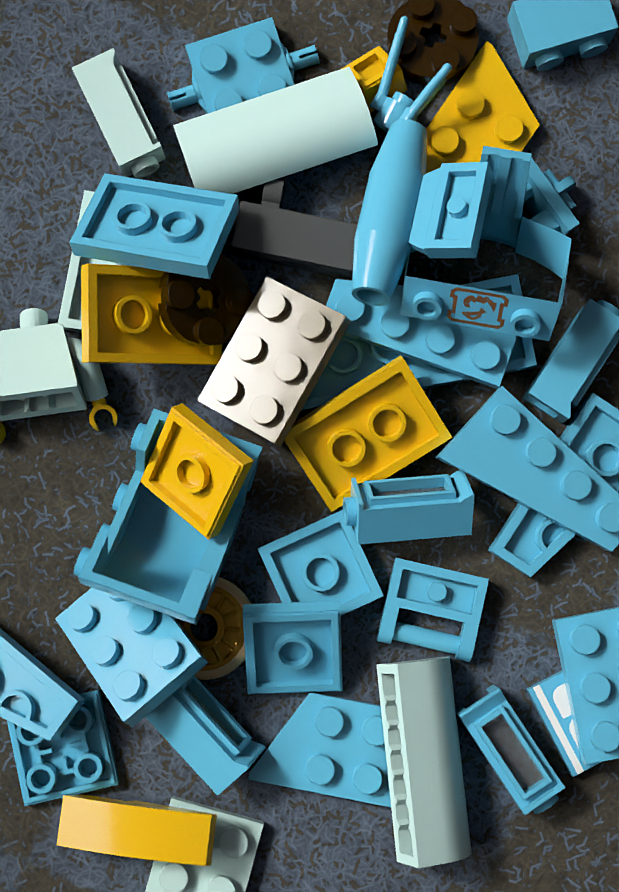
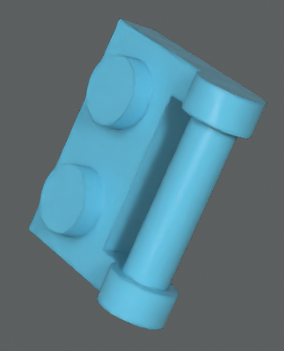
[376,558,489,662]

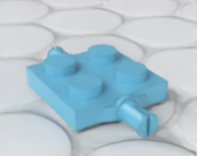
[167,17,320,114]

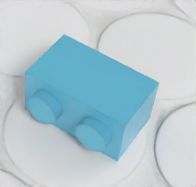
[507,0,619,71]

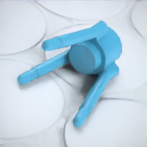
[369,16,452,133]

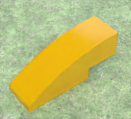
[57,794,217,866]

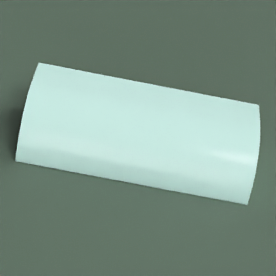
[173,67,378,194]
[376,657,472,868]

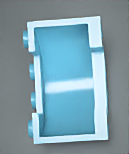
[73,409,263,625]

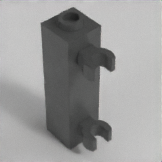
[226,178,358,280]

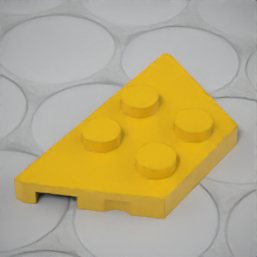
[426,41,540,174]

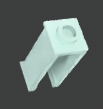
[72,48,166,178]

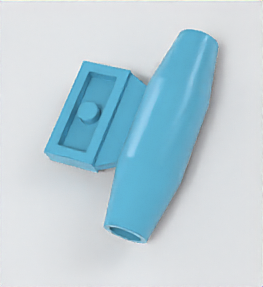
[352,119,493,306]

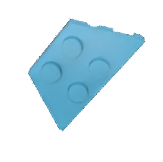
[248,692,391,807]

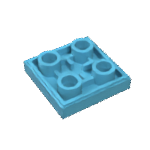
[7,689,120,806]

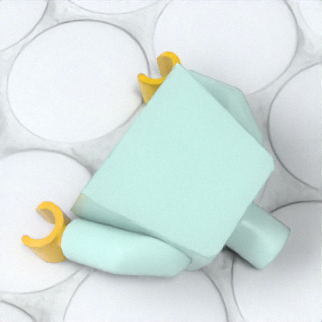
[0,308,118,444]

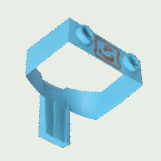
[399,146,571,341]

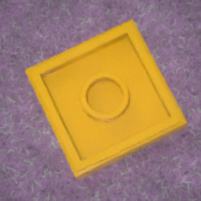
[140,403,254,540]

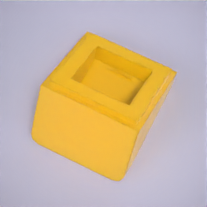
[342,46,408,113]

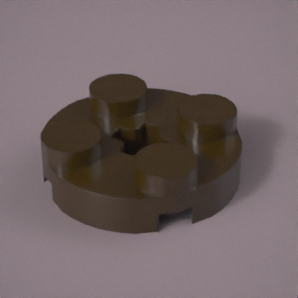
[387,0,479,86]
[158,253,254,347]

